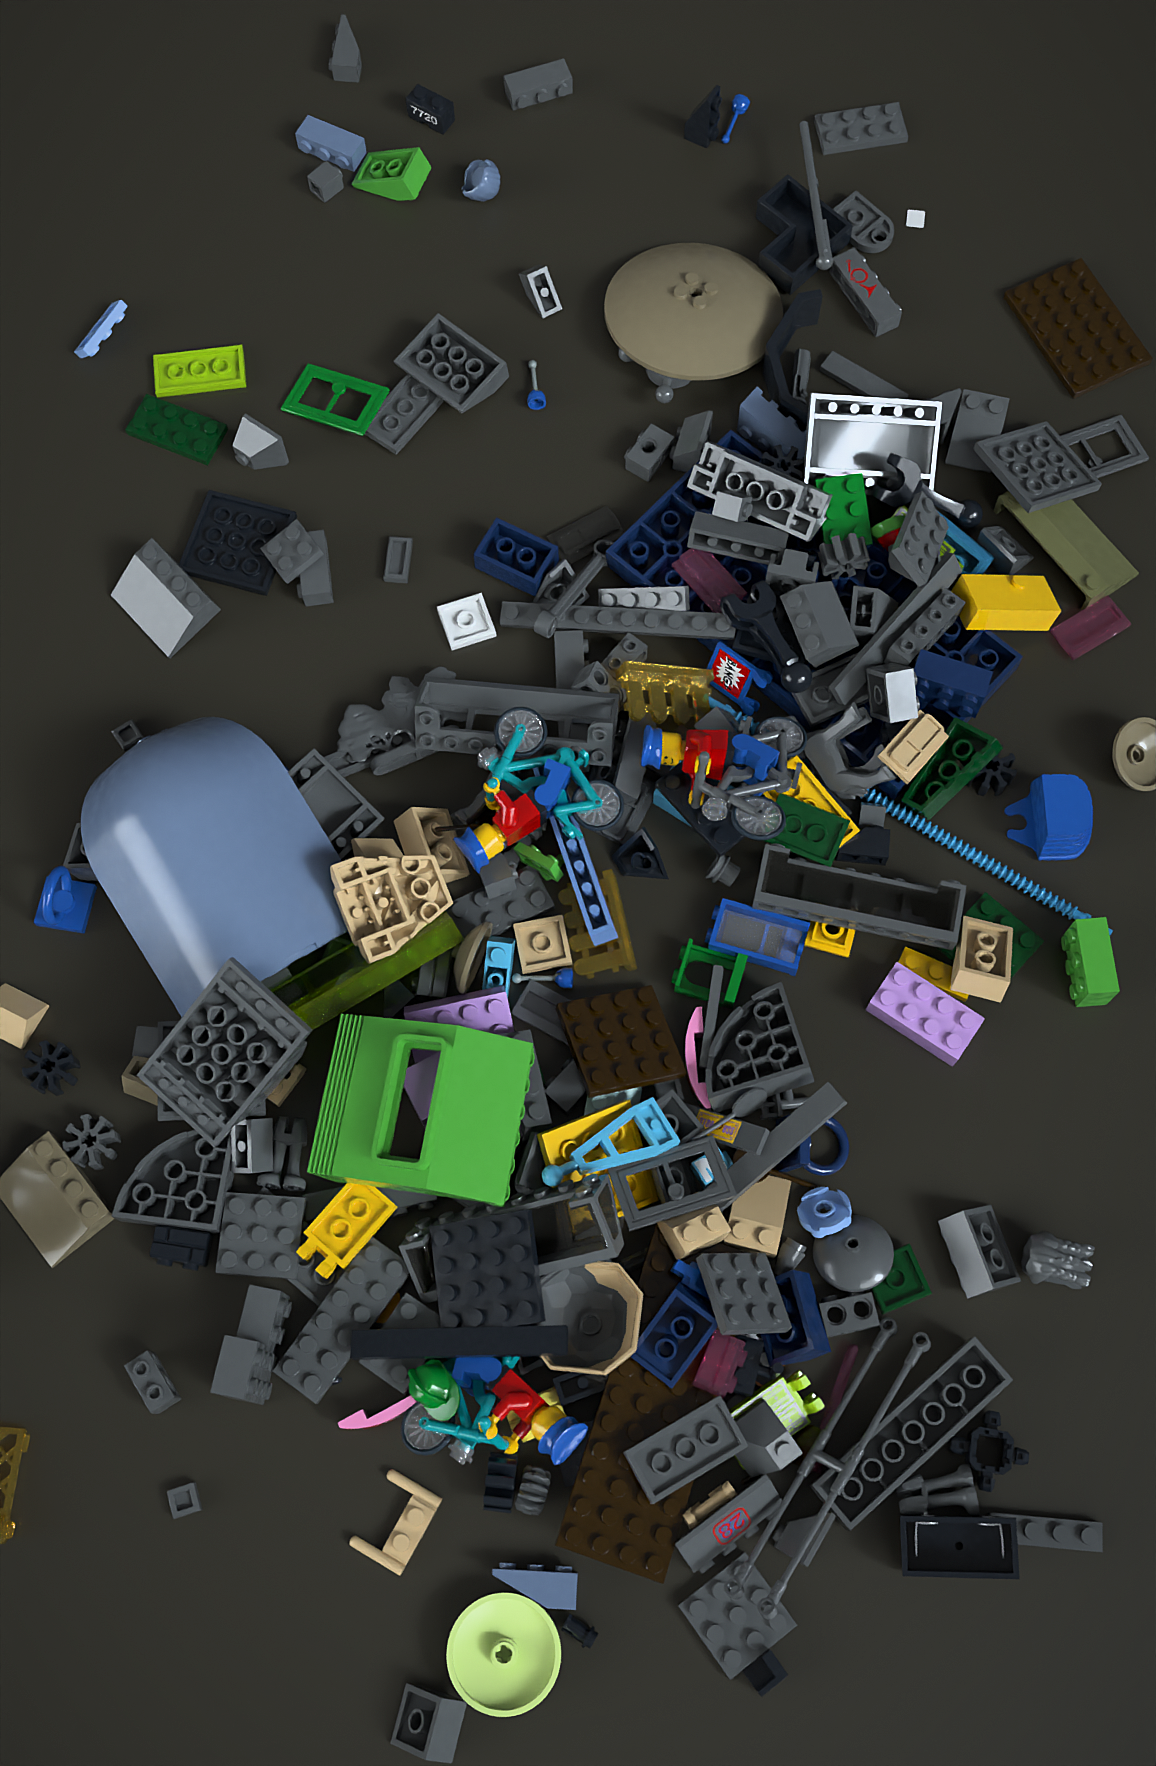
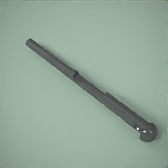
[799,121,833,270]

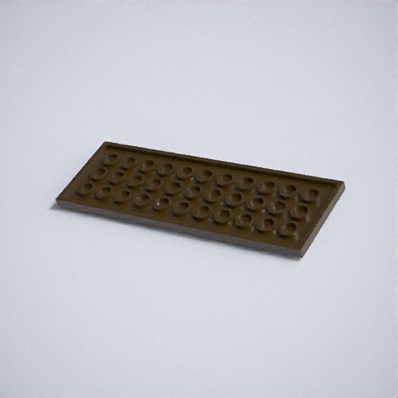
[555,1223,746,1584]

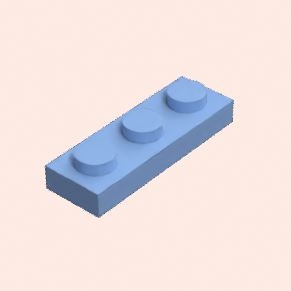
[74,300,127,358]

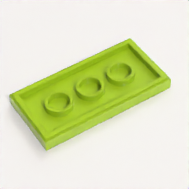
[153,345,247,398]

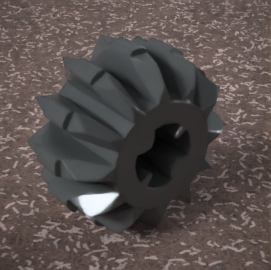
[515,1465,551,1515]

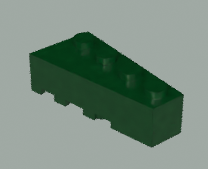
[901,717,1003,820]

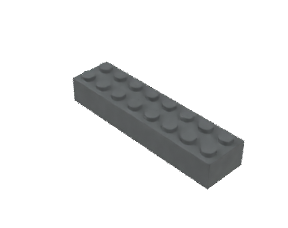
[809,1337,1013,1531]

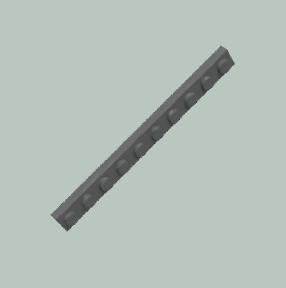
[500,601,737,640]

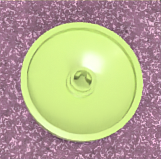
[446,1592,561,1717]

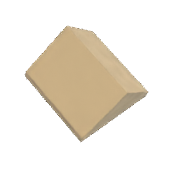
[0,983,49,1050]

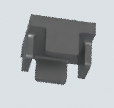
[765,549,819,593]

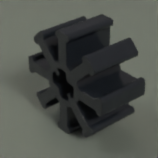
[761,445,804,481]
[966,744,1017,797]
[22,1040,81,1096]
[483,1452,518,1513]

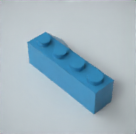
[938,511,995,574]

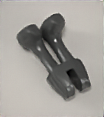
[256,1116,308,1191]
[896,1464,980,1517]

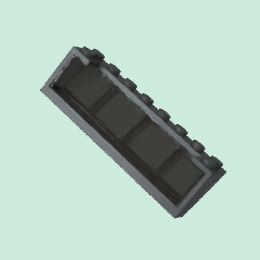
[752,843,967,950]
[399,1174,624,1304]

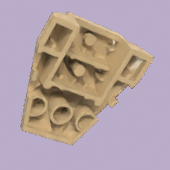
[330,855,453,964]

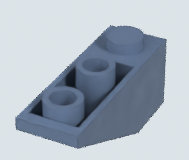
[492,1563,578,1610]

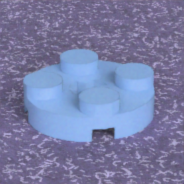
[797,1187,852,1238]

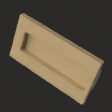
[877,710,949,784]

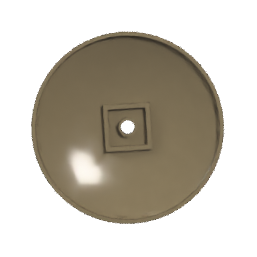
[604,243,783,380]

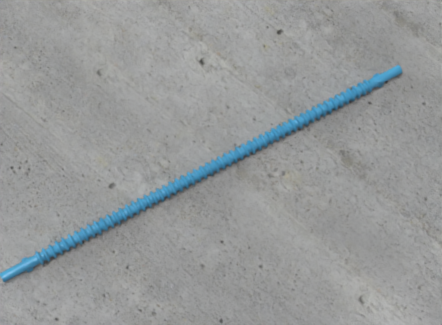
[701,694,1113,935]

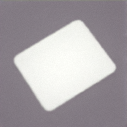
[906,210,925,228]

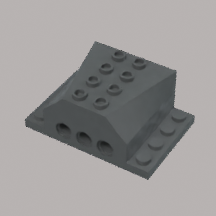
[137,957,313,1147]

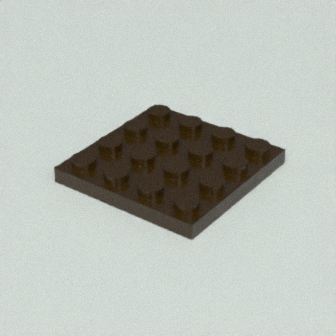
[555,985,687,1098]

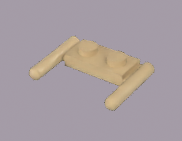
[349,1469,442,1576]

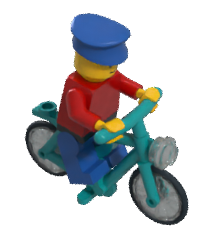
[453,707,624,874]
[401,1325,588,1465]

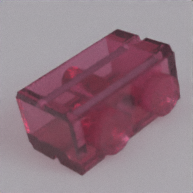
[692,1330,748,1398]

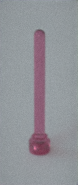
[811,1344,858,1474]

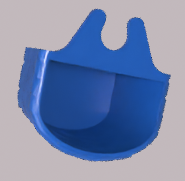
[1004,774,1093,861]

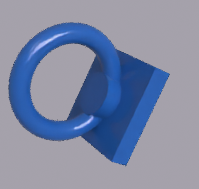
[34,866,97,934]

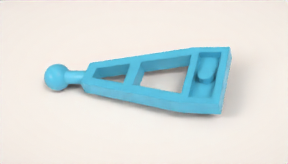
[542,1097,680,1187]

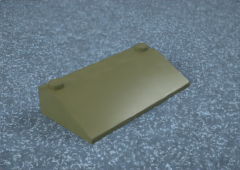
[993,491,1139,612]

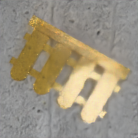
[616,661,714,726]
[558,869,637,979]

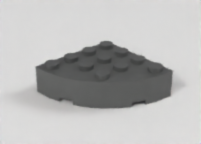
[705,982,815,1113]
[111,1130,234,1234]

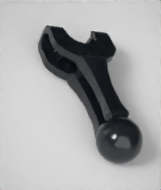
[870,453,983,529]
[720,580,812,693]

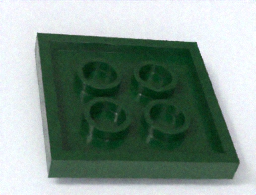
[936,892,1044,979]

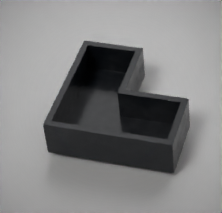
[756,174,853,295]

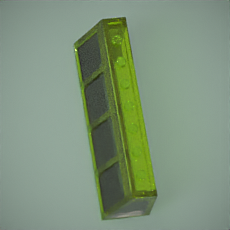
[270,910,464,1030]

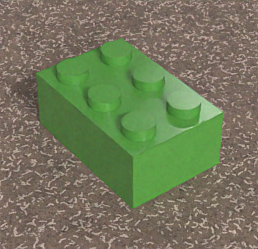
[1061,917,1120,1007]

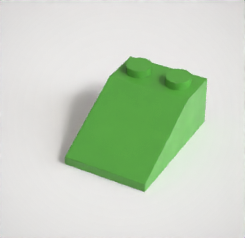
[352,147,432,201]

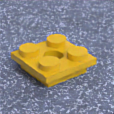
[804,921,855,958]

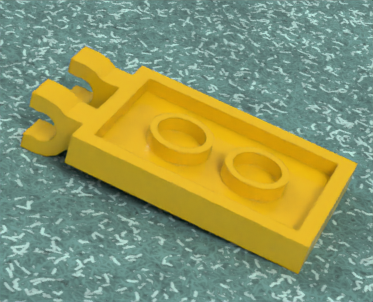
[296,1183,398,1279]

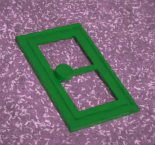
[281,363,390,436]

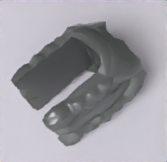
[1021,1230,1095,1289]

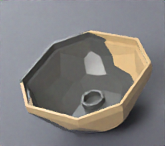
[528,1261,643,1375]

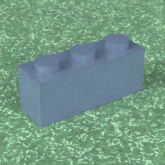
[295,115,367,172]

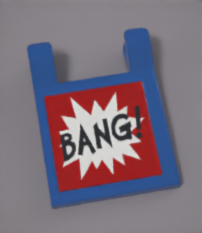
[702,641,773,716]

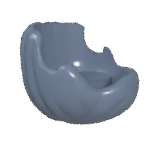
[462,159,501,202]

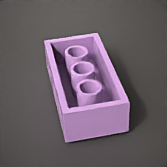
[866,962,985,1067]
[404,985,514,1063]

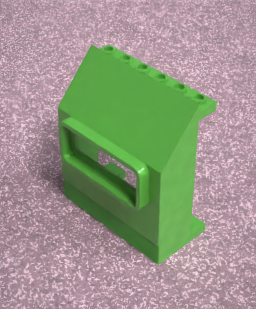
[307,1014,535,1208]

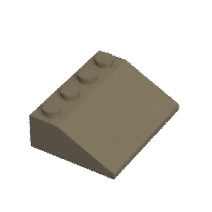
[0,1131,115,1268]

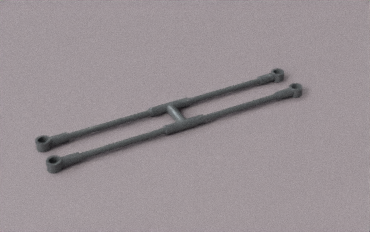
[724,1317,931,1619]

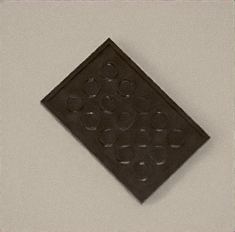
[1003,258,1153,399]

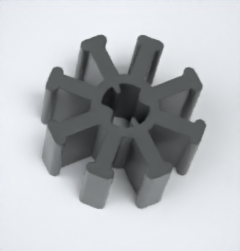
[818,533,870,579]
[62,1114,121,1170]

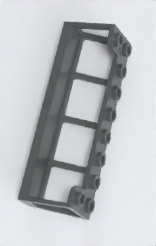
[415,677,619,767]

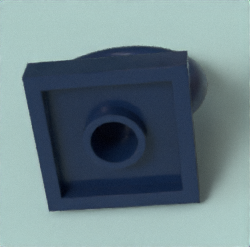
[776,1113,849,1176]

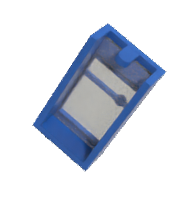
[705,898,810,976]

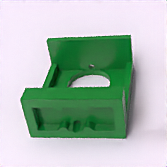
[671,938,748,1009]

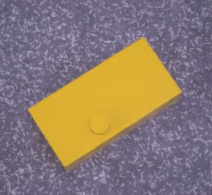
[951,574,1061,631]

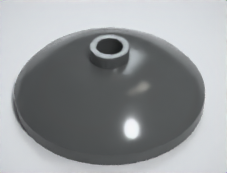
[813,1215,894,1292]

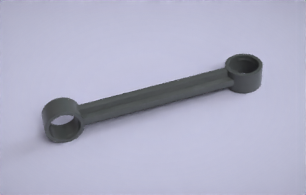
[534,540,614,638]

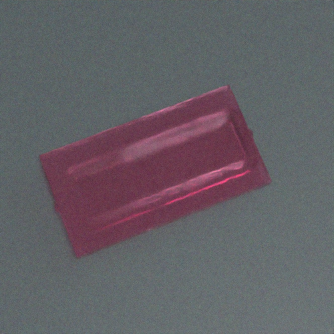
[672,548,747,613]
[1050,595,1131,660]

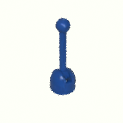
[721,94,750,144]

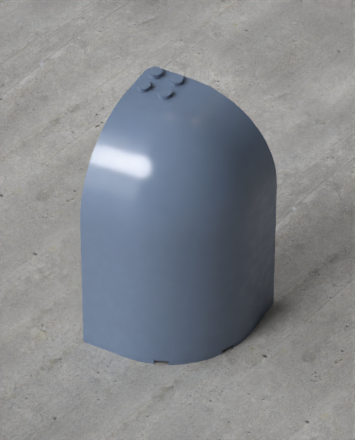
[81,717,348,1017]

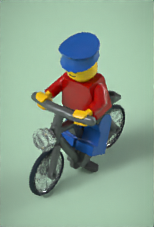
[641,716,807,840]

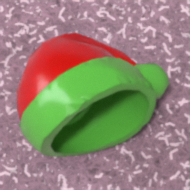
[871,515,906,551]

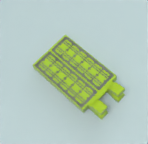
[729,1369,825,1470]

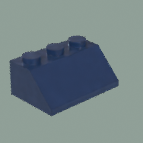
[761,1270,831,1367]

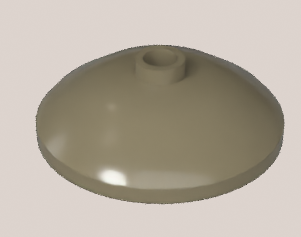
[1112,717,1156,791]
[452,921,493,995]

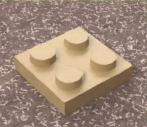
[513,915,572,974]

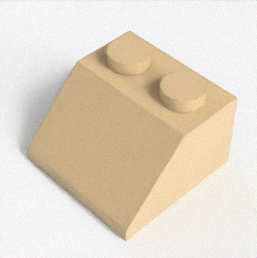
[657,1192,731,1261]

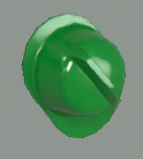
[408,1359,461,1421]

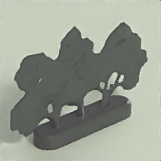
[337,667,468,775]

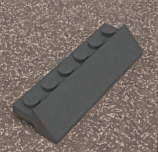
[687,441,832,542]

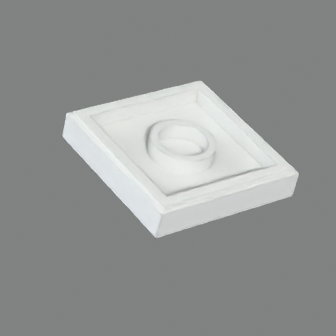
[437,593,496,650]

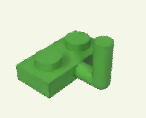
[514,841,564,882]

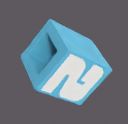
[690,1147,733,1189]

